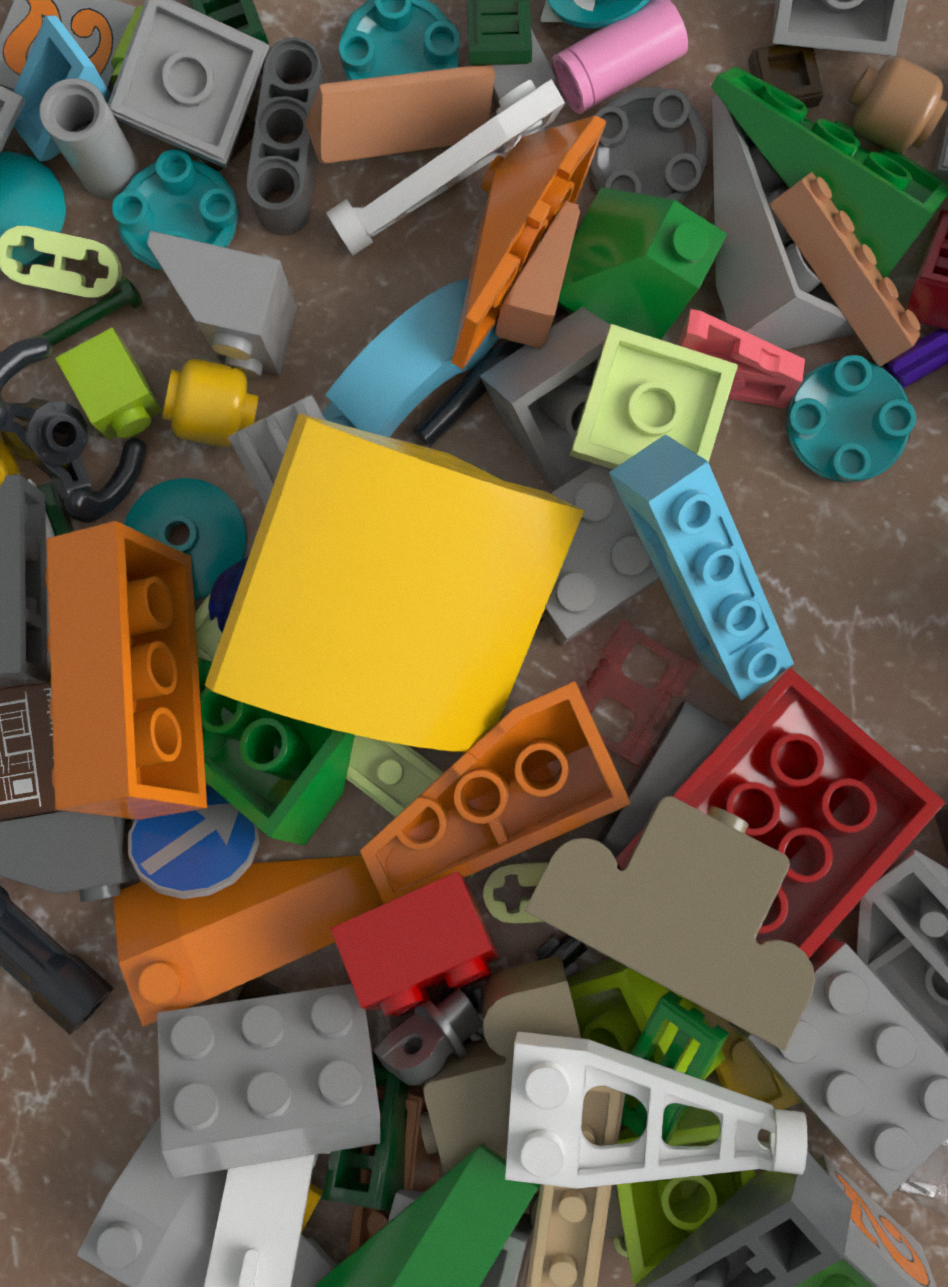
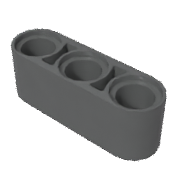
[247,37,325,236]
[597,699,733,871]

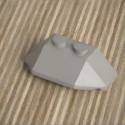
[857,849,948,1055]

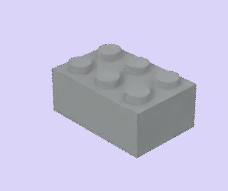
[542,464,660,646]
[728,937,948,1196]
[157,984,380,1178]

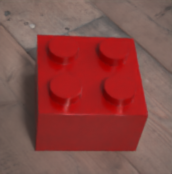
[330,871,501,1018]

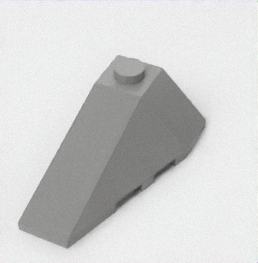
[712,94,855,350]
[76,1116,337,1287]

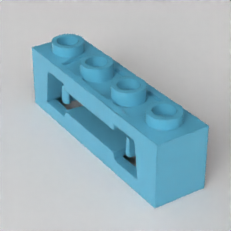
[609,434,794,701]

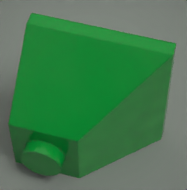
[557,187,727,340]

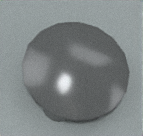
[588,86,707,203]

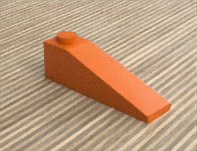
[451,115,607,369]
[360,681,631,904]
[113,855,384,1027]

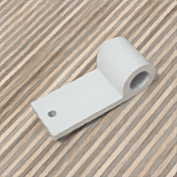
[204,1152,330,1287]

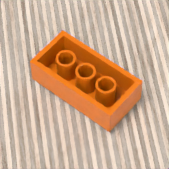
[45,521,207,820]

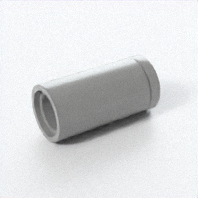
[40,78,139,199]

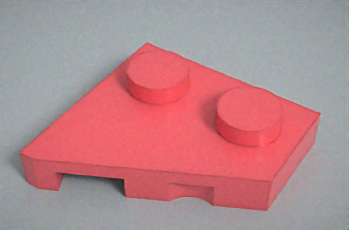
[677,309,805,409]

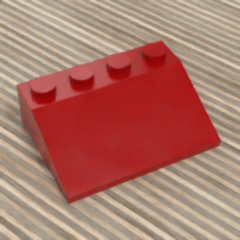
[615,668,946,958]

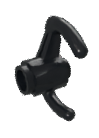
[0,335,147,523]

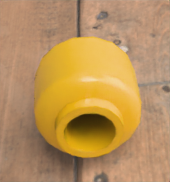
[162,359,258,448]

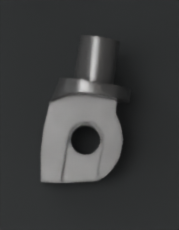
[373,988,483,1085]

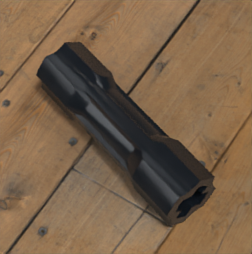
[0,885,114,1035]

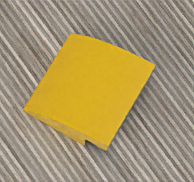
[205,413,585,752]

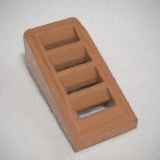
[495,201,580,348]

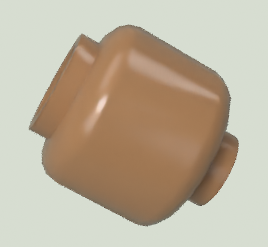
[848,56,947,153]

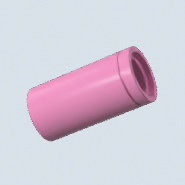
[552,0,688,114]

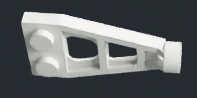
[326,79,565,256]
[505,1031,807,1189]

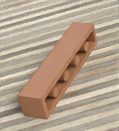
[769,172,921,367]

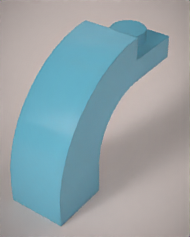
[322,278,500,438]

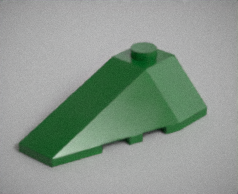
[711,67,948,278]
[198,657,355,846]
[315,1143,540,1287]

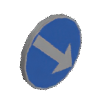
[128,782,259,899]

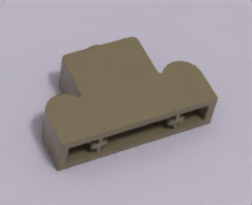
[524,796,815,1051]
[420,955,624,1239]

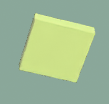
[569,324,738,469]

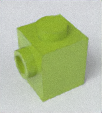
[55,327,163,440]

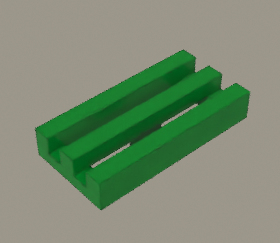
[621,991,729,1144]

